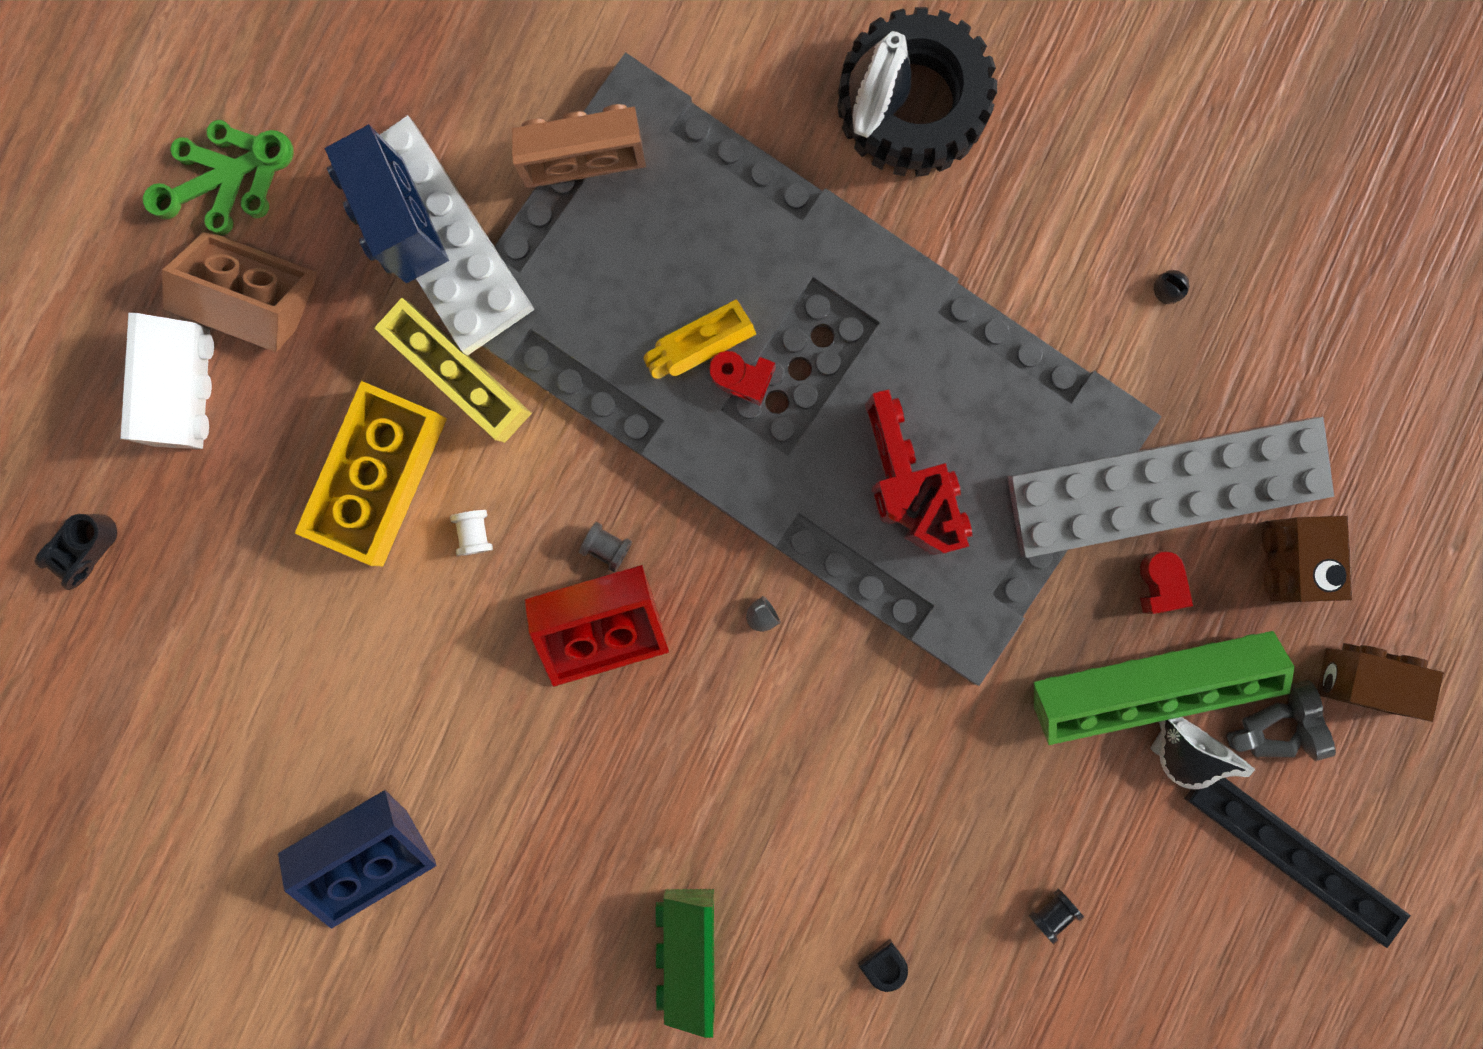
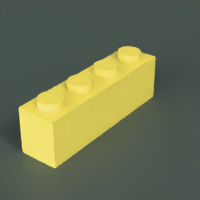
[374,298,532,443]

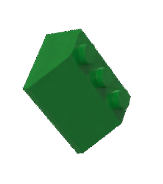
[656,889,715,1038]

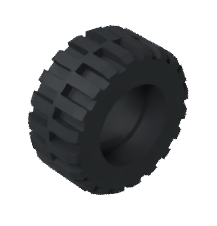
[837,7,997,177]

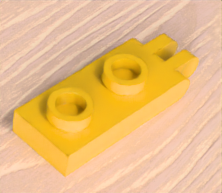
[643,299,756,379]

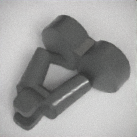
[1227,680,1336,761]

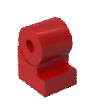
[709,351,776,406]
[1140,552,1193,614]

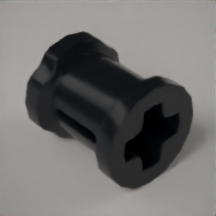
[1028,888,1084,945]

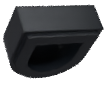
[858,939,908,992]

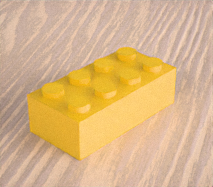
[295,381,447,567]

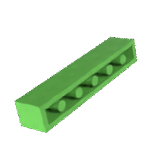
[1034,631,1294,745]

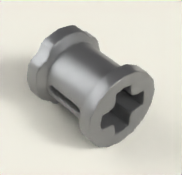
[579,522,632,573]

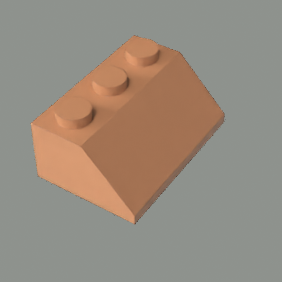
[512,104,646,188]
[162,230,317,352]

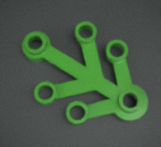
[143,120,294,236]

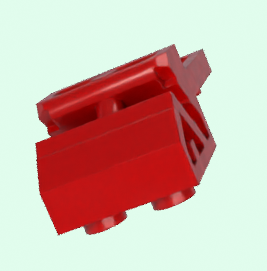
[865,389,972,555]

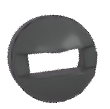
[746,596,781,632]

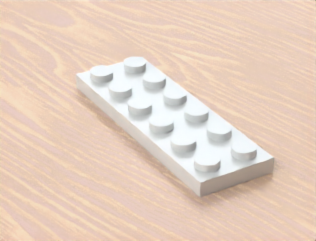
[380,115,535,356]

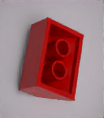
[525,565,670,687]

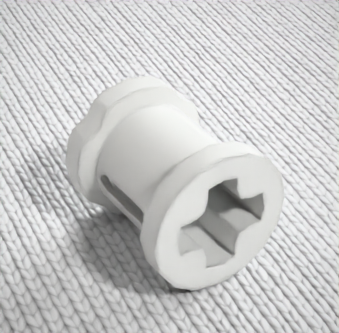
[450,510,493,556]

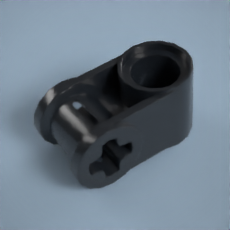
[35,514,117,590]

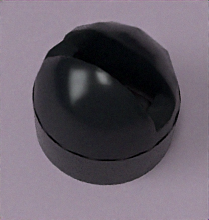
[1154,270,1190,304]

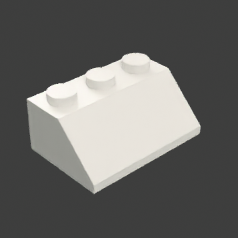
[121,313,214,449]

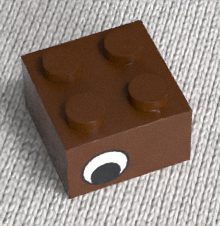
[1262,516,1352,602]
[1317,643,1444,722]

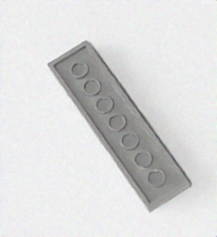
[1007,417,1334,558]

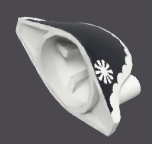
[849,31,911,138]
[1150,717,1255,789]

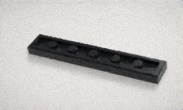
[1184,778,1411,948]

